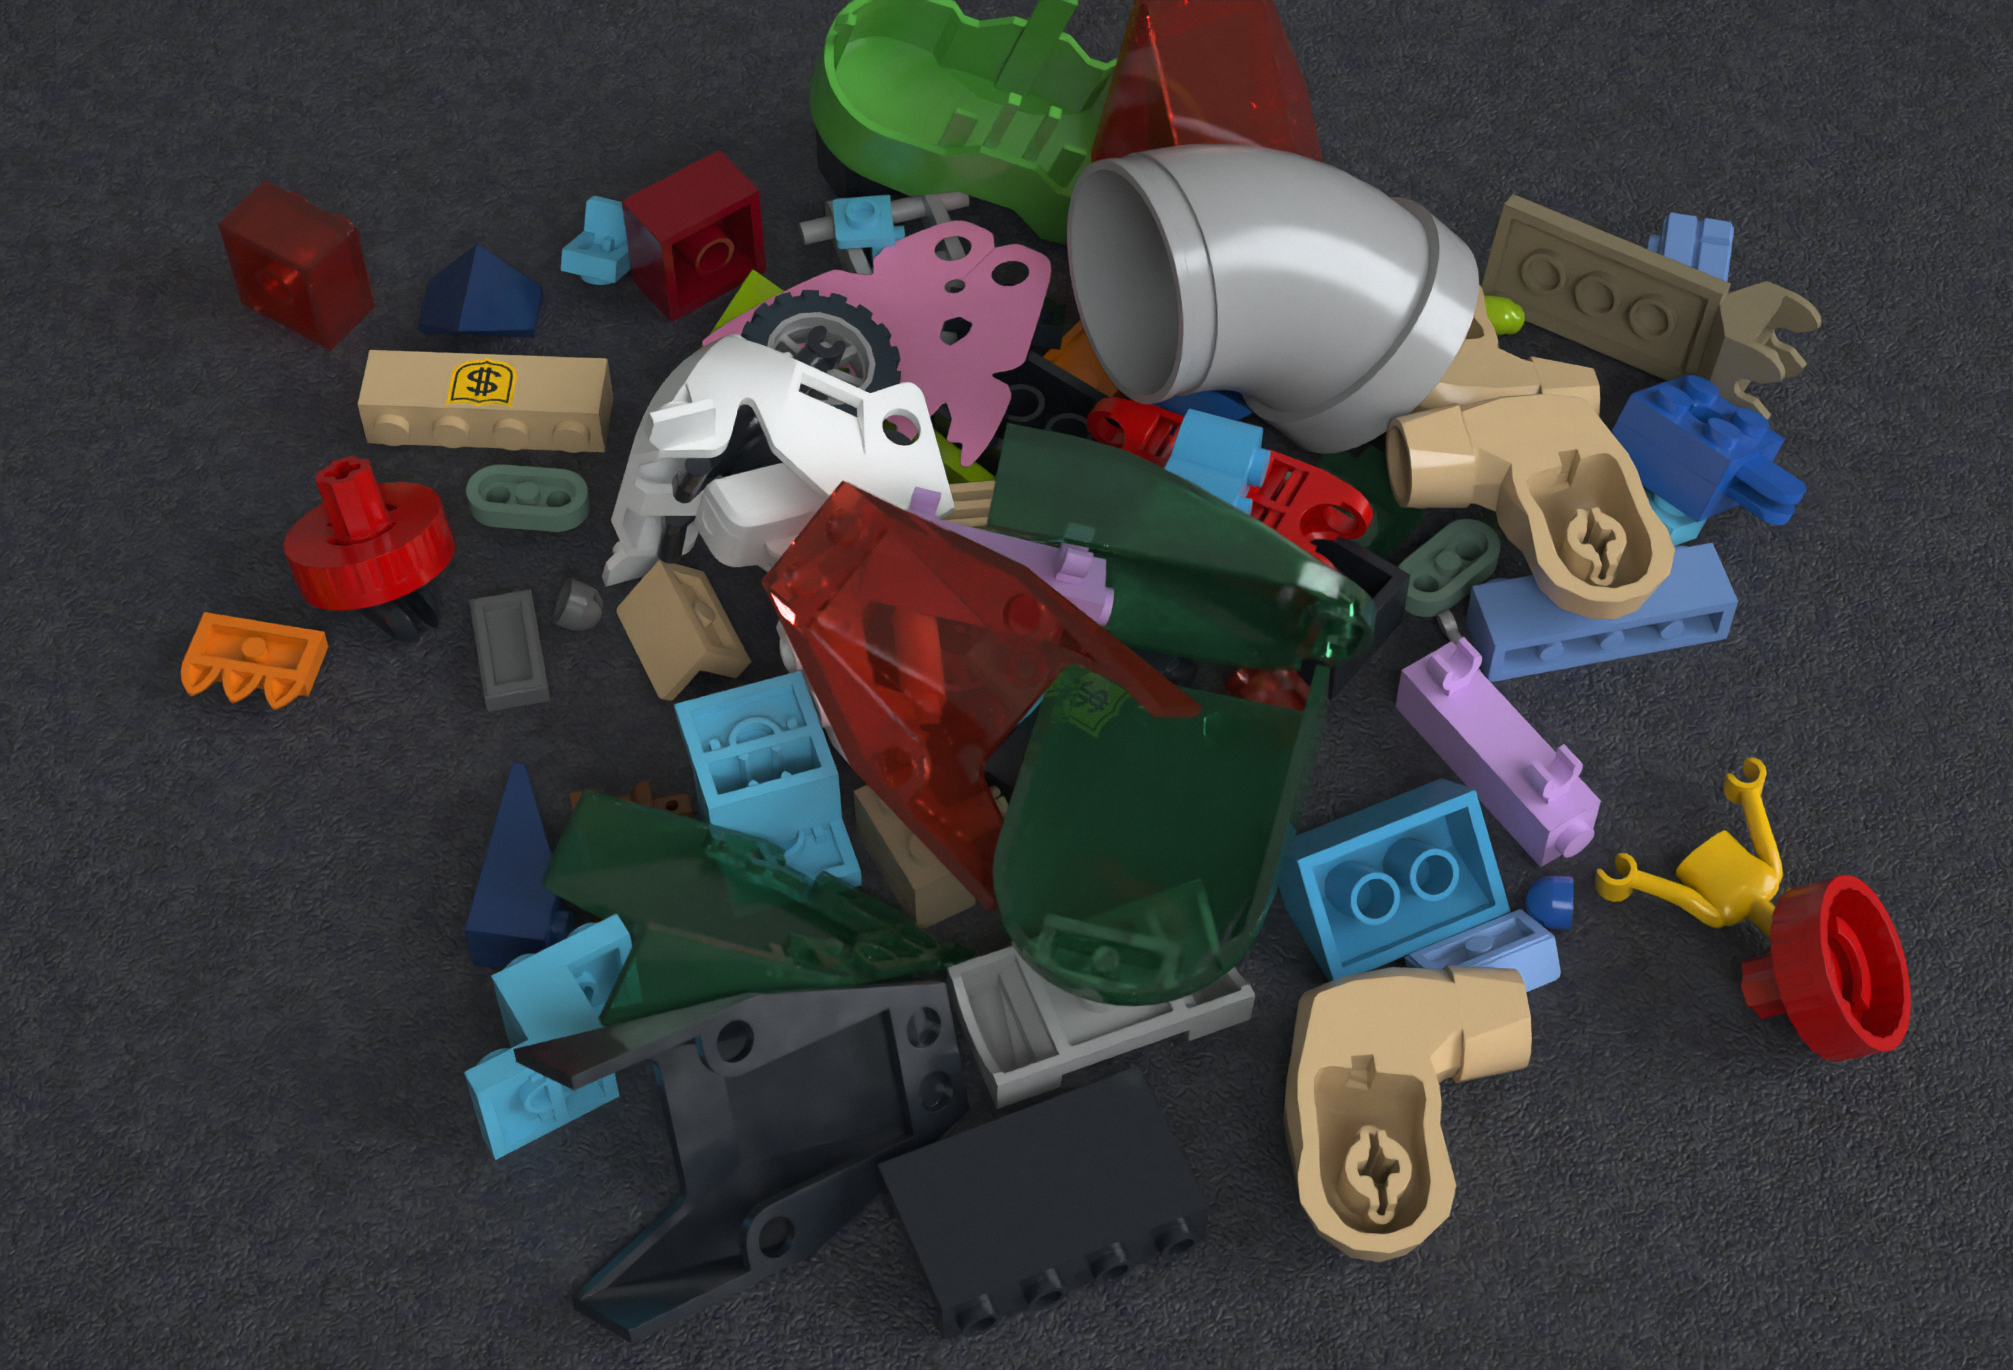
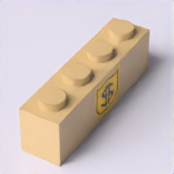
[358,350,613,453]

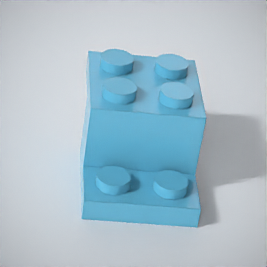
[674,671,862,921]
[464,914,643,1160]

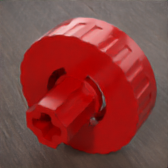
[283,455,456,611]
[1740,875,1911,1062]

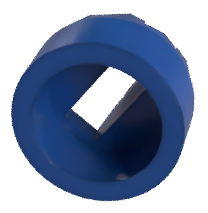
[1525,875,1574,930]

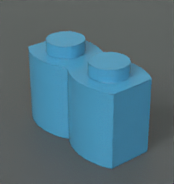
[1150,408,1271,553]

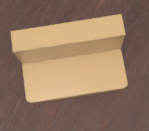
[617,559,751,701]

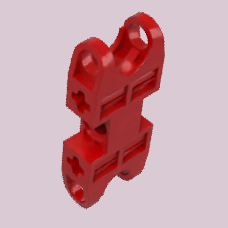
[1048,397,1373,604]

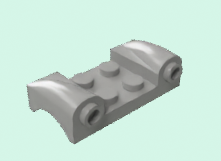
[947,881,1255,1109]

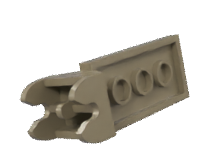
[1481,194,1821,420]

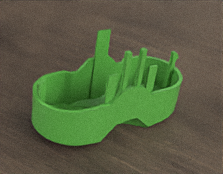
[809,0,1218,245]

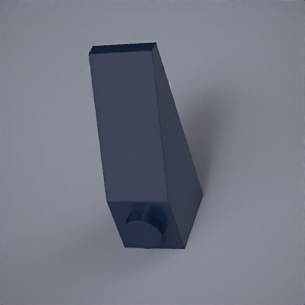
[464,763,574,969]

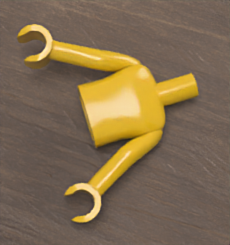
[1595,757,1783,941]

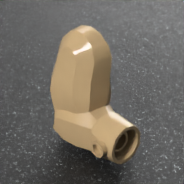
[1283,965,1532,1262]

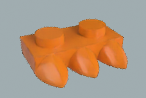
[181,612,329,711]

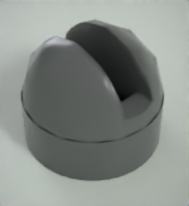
[552,577,603,631]

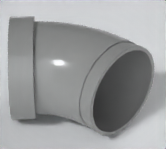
[1067,144,1479,454]

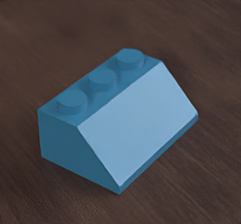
[1267,778,1511,982]

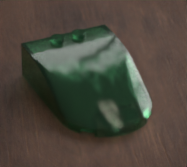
[985,423,1377,671]
[993,615,1330,1006]

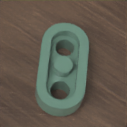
[466,465,590,532]
[1398,519,1501,617]

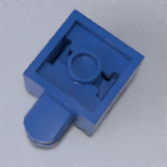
[1611,375,1806,525]

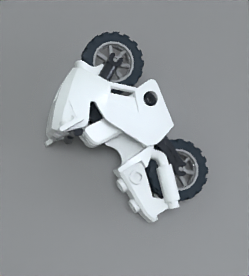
[602,290,1037,770]

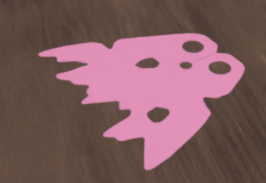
[702,221,1051,467]

